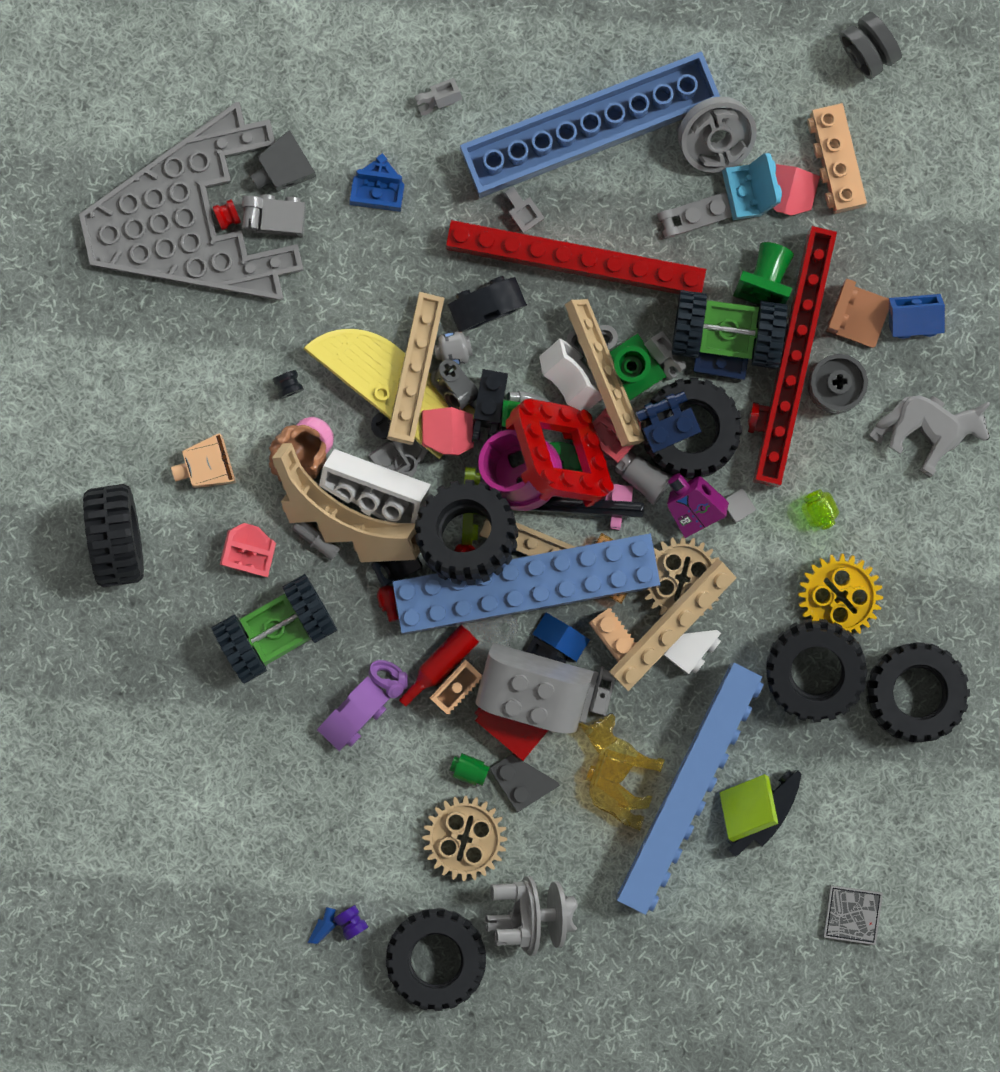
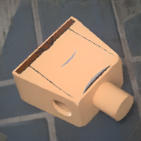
[171,433,236,488]

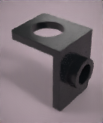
[371,557,422,587]

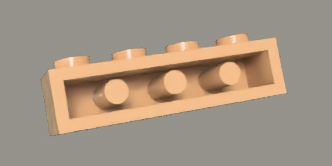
[807,103,867,214]

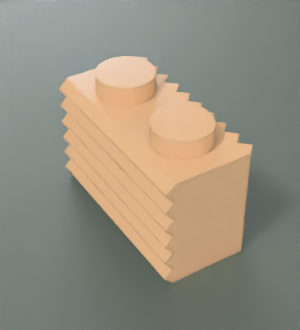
[589,608,637,662]
[430,660,482,714]

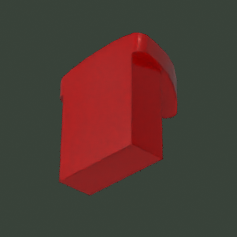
[748,402,769,433]

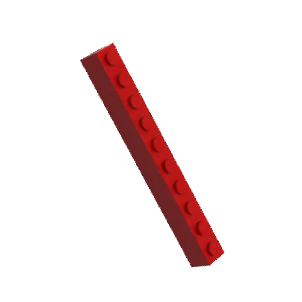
[446,220,707,295]
[753,226,837,488]

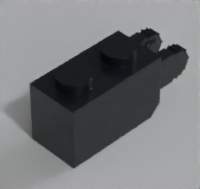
[472,369,508,443]

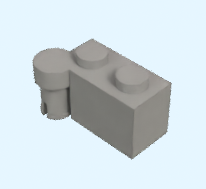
[242,194,306,237]

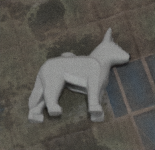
[869,395,990,477]

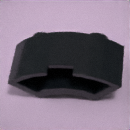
[447,276,527,332]

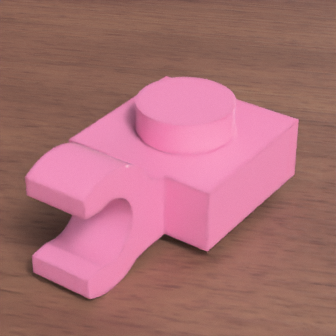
[606,484,633,530]

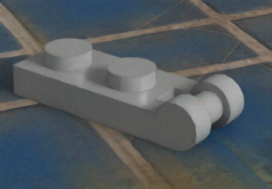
[657,192,732,239]

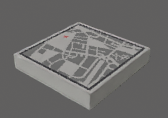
[823,885,883,945]

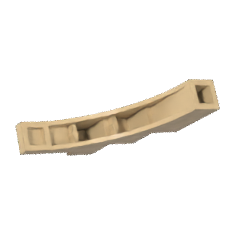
[272,443,420,562]

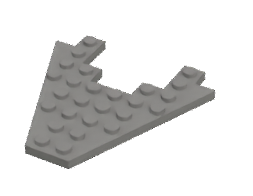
[79,102,304,301]

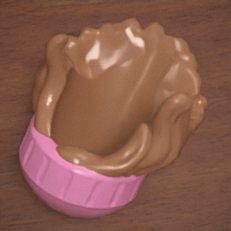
[269,417,334,482]

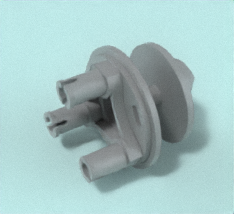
[485,876,578,956]

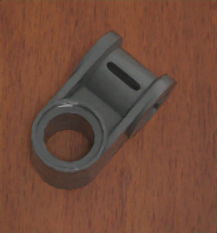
[430,360,478,410]

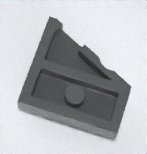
[490,754,560,812]

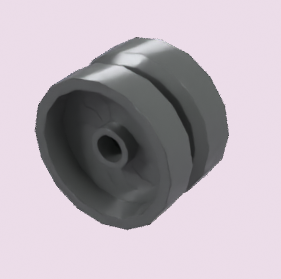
[839,12,902,80]
[807,354,868,414]

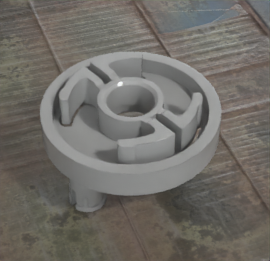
[676,97,757,173]

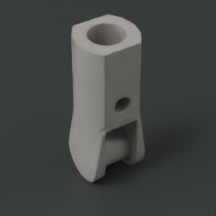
[589,666,616,716]

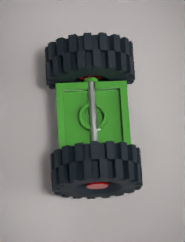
[672,290,787,369]
[211,574,337,684]

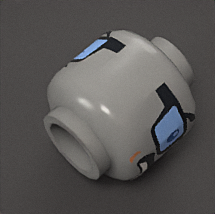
[434,331,473,365]

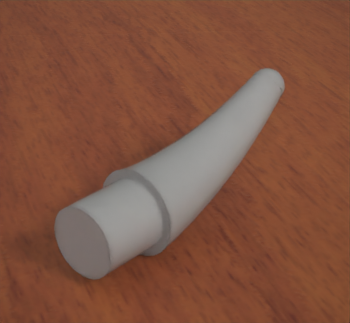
[507,391,552,403]

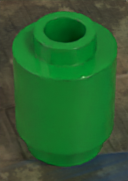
[449,753,490,786]

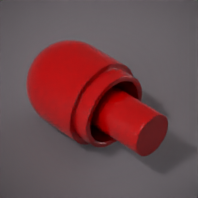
[377,585,399,622]

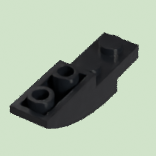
[727,770,802,857]

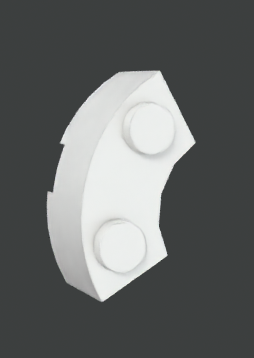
[539,338,602,411]

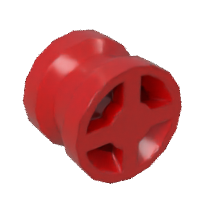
[213,199,241,230]

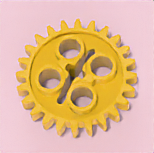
[798,553,883,634]

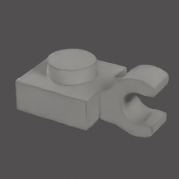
[415,78,462,115]
[504,187,544,234]
[644,331,686,380]

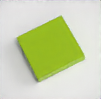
[719,774,778,842]

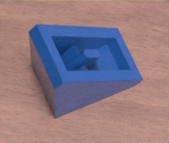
[532,612,590,662]

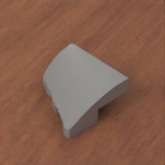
[368,439,428,477]

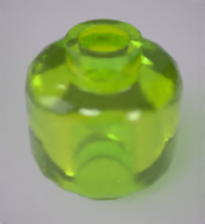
[801,489,840,530]

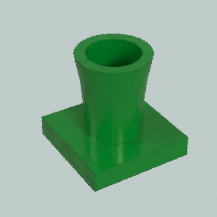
[733,242,794,305]
[610,333,667,402]

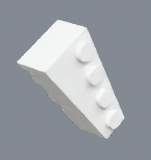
[319,449,431,523]

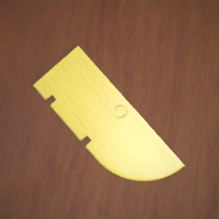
[304,329,475,459]

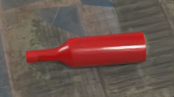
[399,624,479,707]

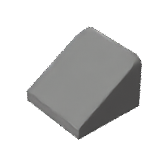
[726,488,757,524]

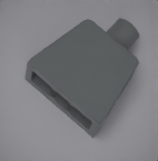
[251,130,316,192]

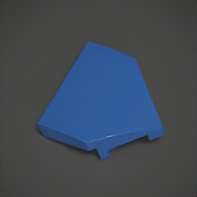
[350,153,404,212]

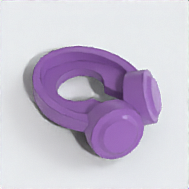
[369,660,408,698]

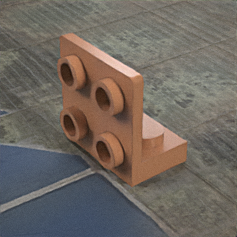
[826,278,889,348]

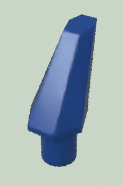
[308,907,337,944]

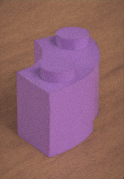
[317,676,390,751]

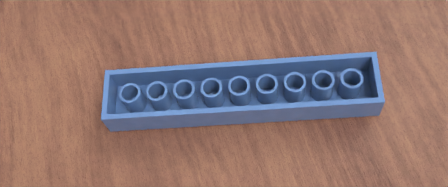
[460,51,720,198]
[393,533,661,634]
[616,663,764,915]

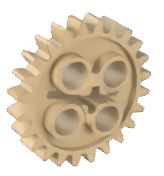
[642,536,719,617]
[422,796,507,881]

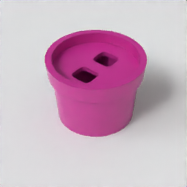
[478,430,562,511]

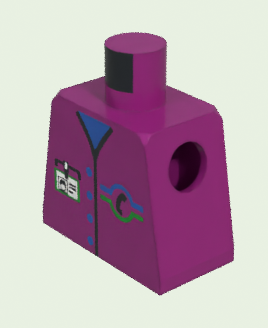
[667,473,729,538]

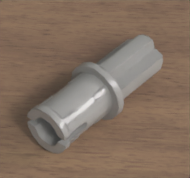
[292,522,341,561]

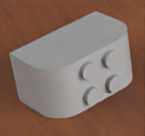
[475,643,594,733]

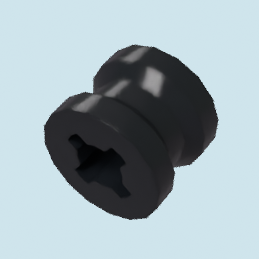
[273,370,304,399]
[371,412,391,440]

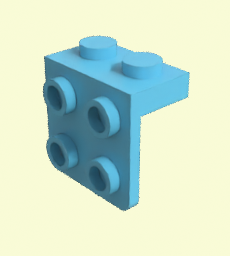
[722,153,782,220]

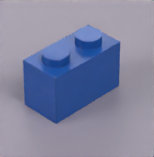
[889,294,945,339]

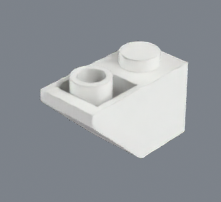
[663,630,721,675]

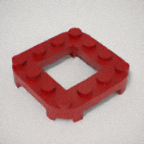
[506,399,614,507]

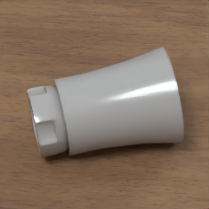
[614,451,673,505]

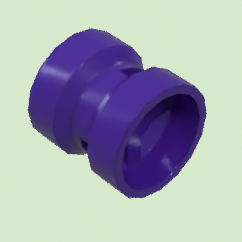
[333,905,369,941]

